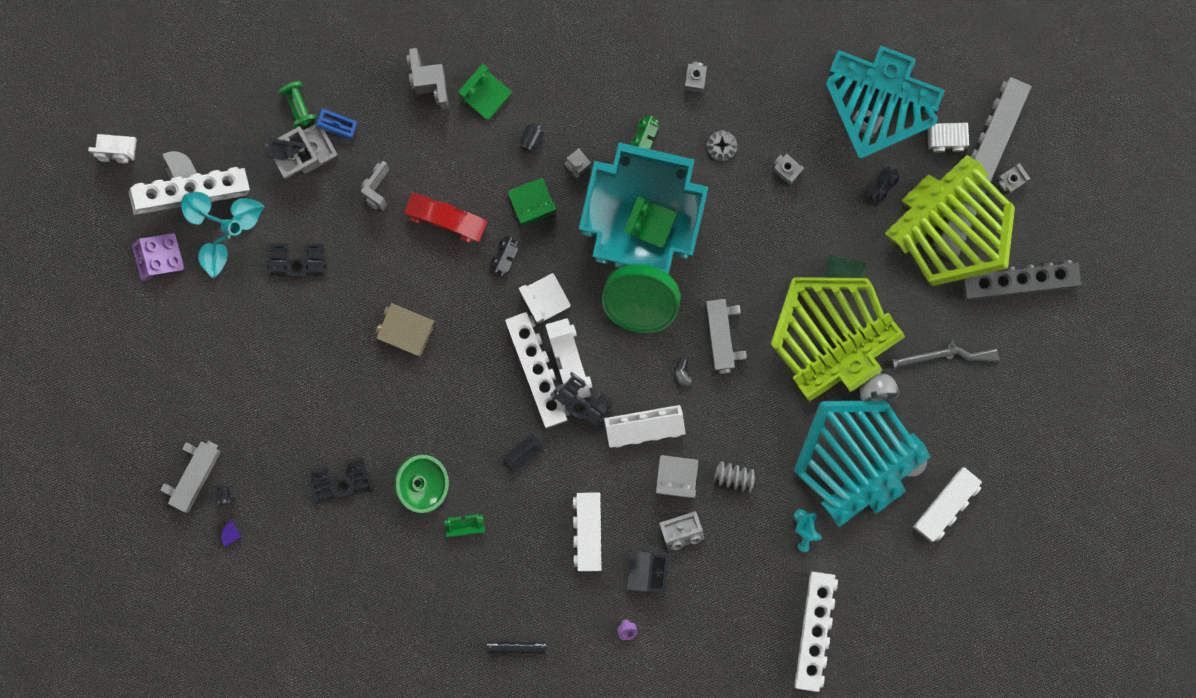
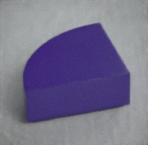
[222,520,242,547]

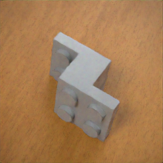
[407,48,449,110]
[266,124,338,179]

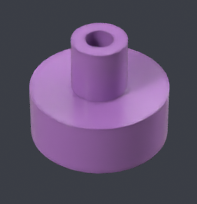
[617,620,638,640]

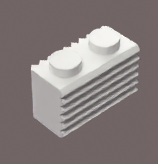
[927,123,969,153]

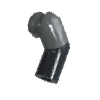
[674,358,692,386]

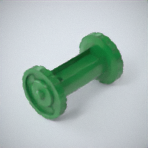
[278,81,317,129]

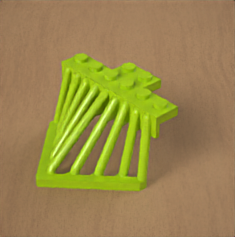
[885,155,1015,286]
[771,277,905,402]

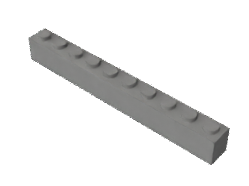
[932,77,1031,259]

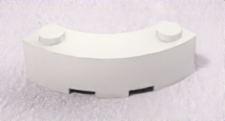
[546,318,592,398]

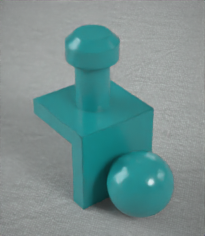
[793,509,822,552]

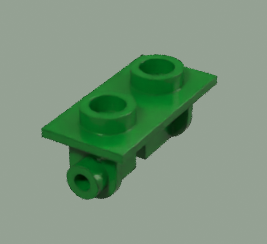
[631,116,659,149]
[444,514,485,538]

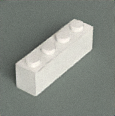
[604,405,685,447]
[913,467,982,542]
[573,493,601,571]

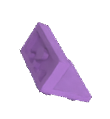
[132,233,184,281]

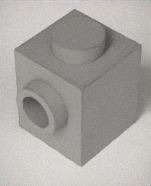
[684,62,707,93]

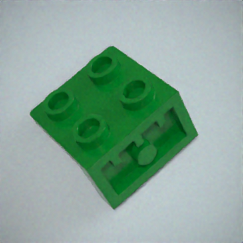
[458,64,512,120]
[508,178,557,227]
[623,196,678,248]

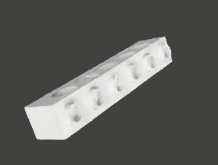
[129,167,250,215]
[505,312,569,429]
[794,572,838,692]

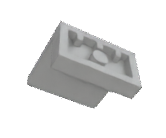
[656,455,698,498]

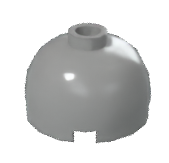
[860,372,900,401]

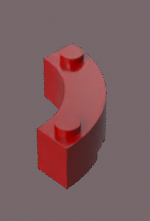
[404,193,487,243]

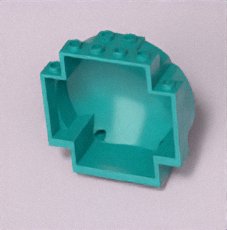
[579,143,708,274]

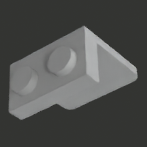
[361,161,389,211]

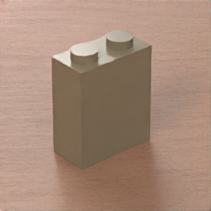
[375,303,435,358]

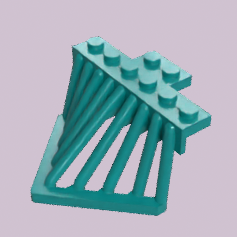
[826,45,945,158]
[794,401,931,527]

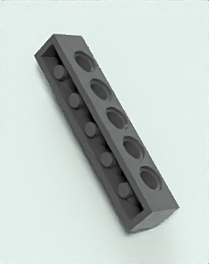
[961,260,1081,301]

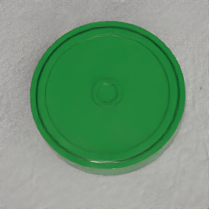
[602,264,681,333]

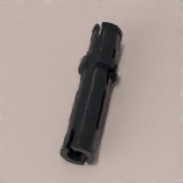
[487,639,546,655]

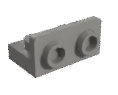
[659,511,705,551]

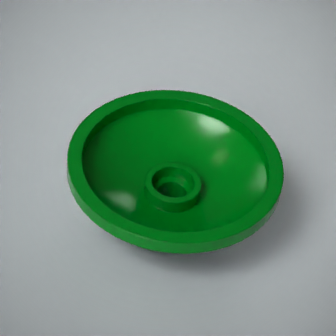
[394,455,449,513]

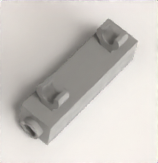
[705,299,747,374]
[160,441,221,513]

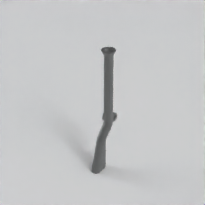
[891,340,1000,369]

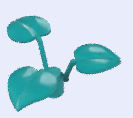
[181,191,265,278]

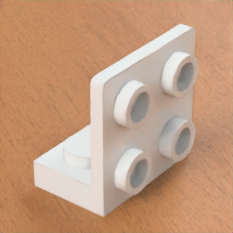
[88,134,137,163]
[519,273,570,324]

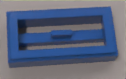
[315,108,357,140]

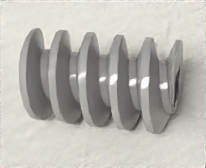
[713,461,755,494]

